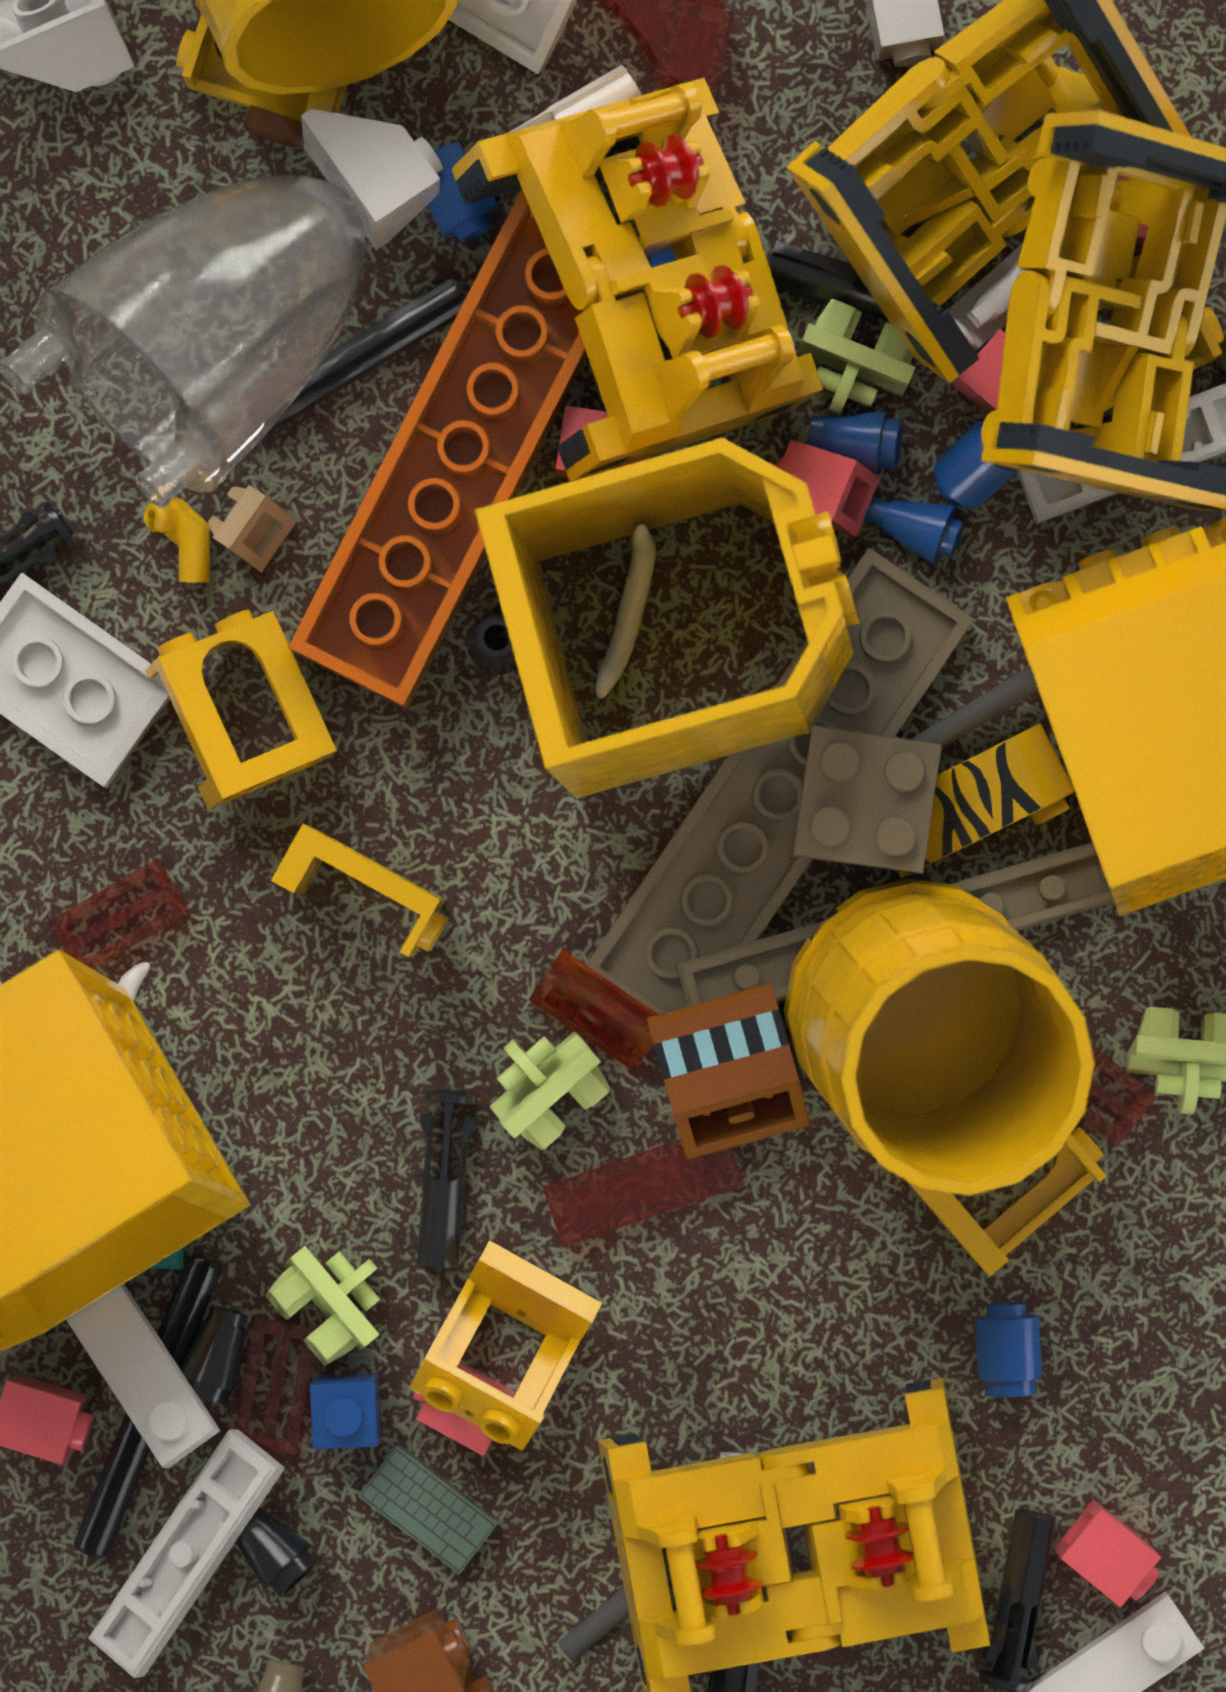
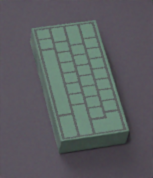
[358,1443,499,1574]

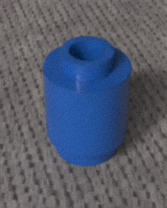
[427,142,500,243]
[934,421,1018,509]
[975,1302,1042,1397]

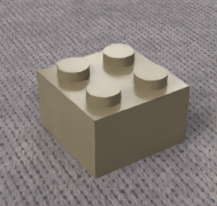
[793,726,942,875]

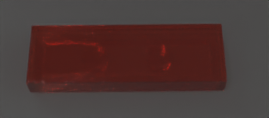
[542,1138,744,1247]

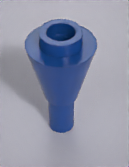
[863,497,964,566]

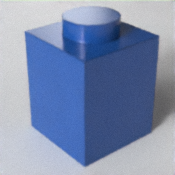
[310,1373,382,1450]

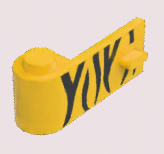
[898,723,1075,878]

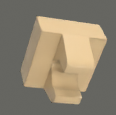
[208,485,298,573]

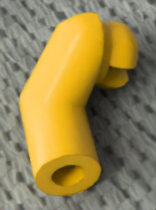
[144,496,210,583]

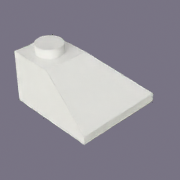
[0,0,135,92]
[301,109,443,250]

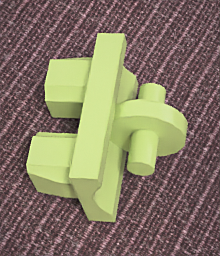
[797,299,916,414]
[1126,1007,1226,1115]
[490,1031,611,1150]
[265,1246,380,1366]

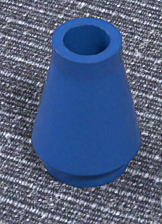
[807,411,903,474]

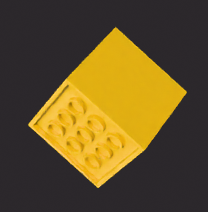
[475,438,859,799]
[1006,518,1226,916]
[0,949,251,1352]

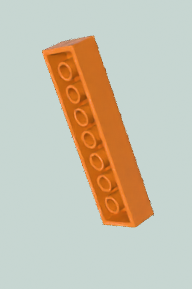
[288,189,588,710]

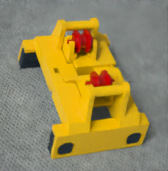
[598,1377,990,1692]

